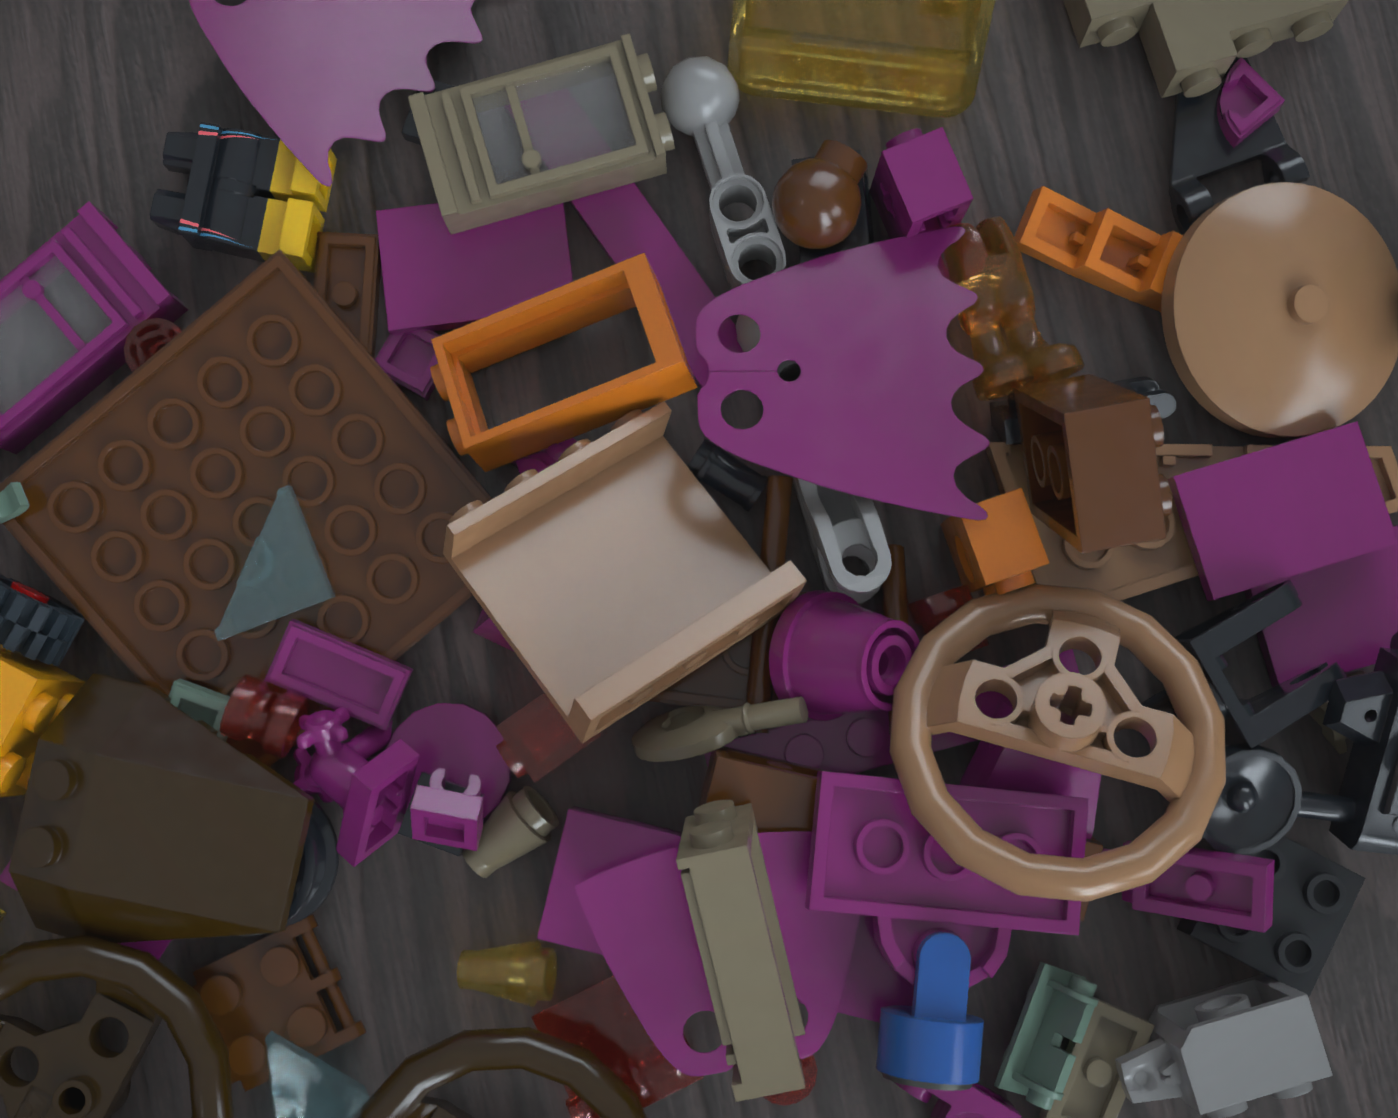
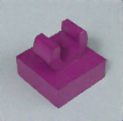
[410,768,483,851]

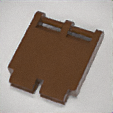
[192,914,367,1092]

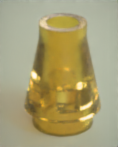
[457,940,557,1007]

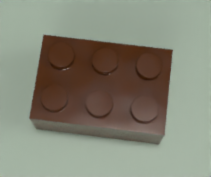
[1014,374,1172,554]

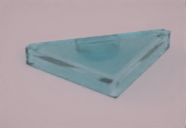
[215,485,335,641]
[265,1031,369,1118]

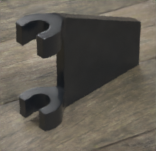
[1168,57,1310,235]

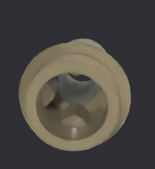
[462,786,559,878]

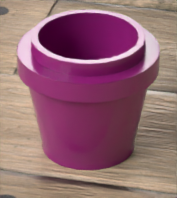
[769,590,920,721]

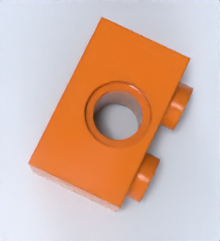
[940,487,1049,596]

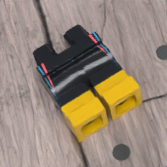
[150,122,337,273]

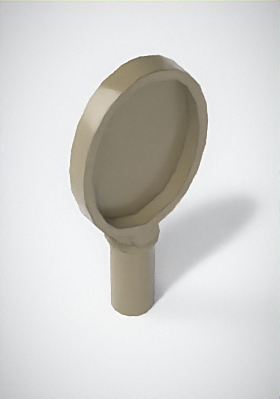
[631,696,808,762]

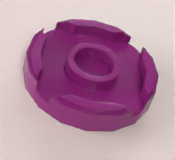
[386,703,513,819]

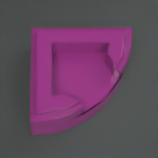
[1217,57,1285,148]

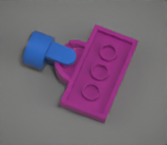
[805,771,1089,1091]

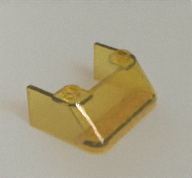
[727,0,995,118]

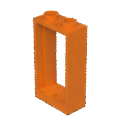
[430,253,698,473]

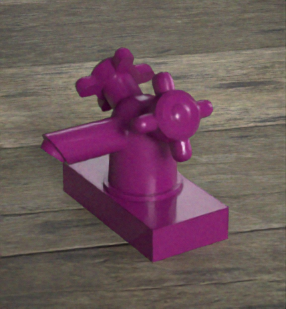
[293,707,420,867]

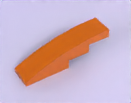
[1010,186,1183,312]

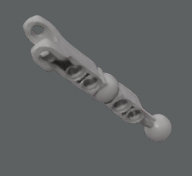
[660,56,892,605]

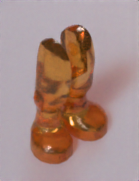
[944,216,1085,401]

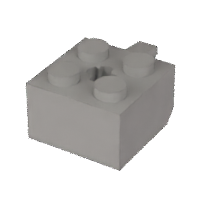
[1115,974,1333,1118]

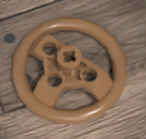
[889,584,1226,902]

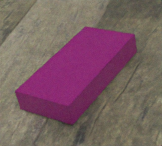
[265,619,413,731]

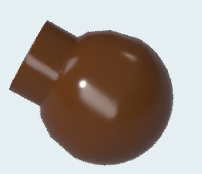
[772,140,868,249]

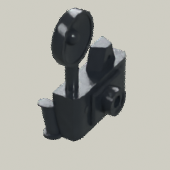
[1202,632,1398,855]

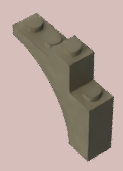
[1063,0,1349,98]

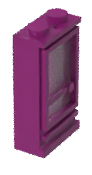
[0,201,189,454]

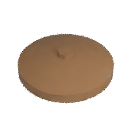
[1161,182,1398,439]

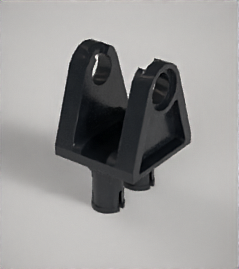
[1141,580,1347,748]

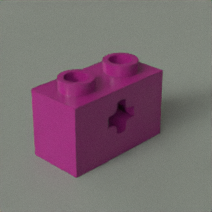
[870,127,974,239]

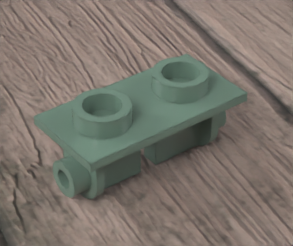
[994,961,1099,1111]

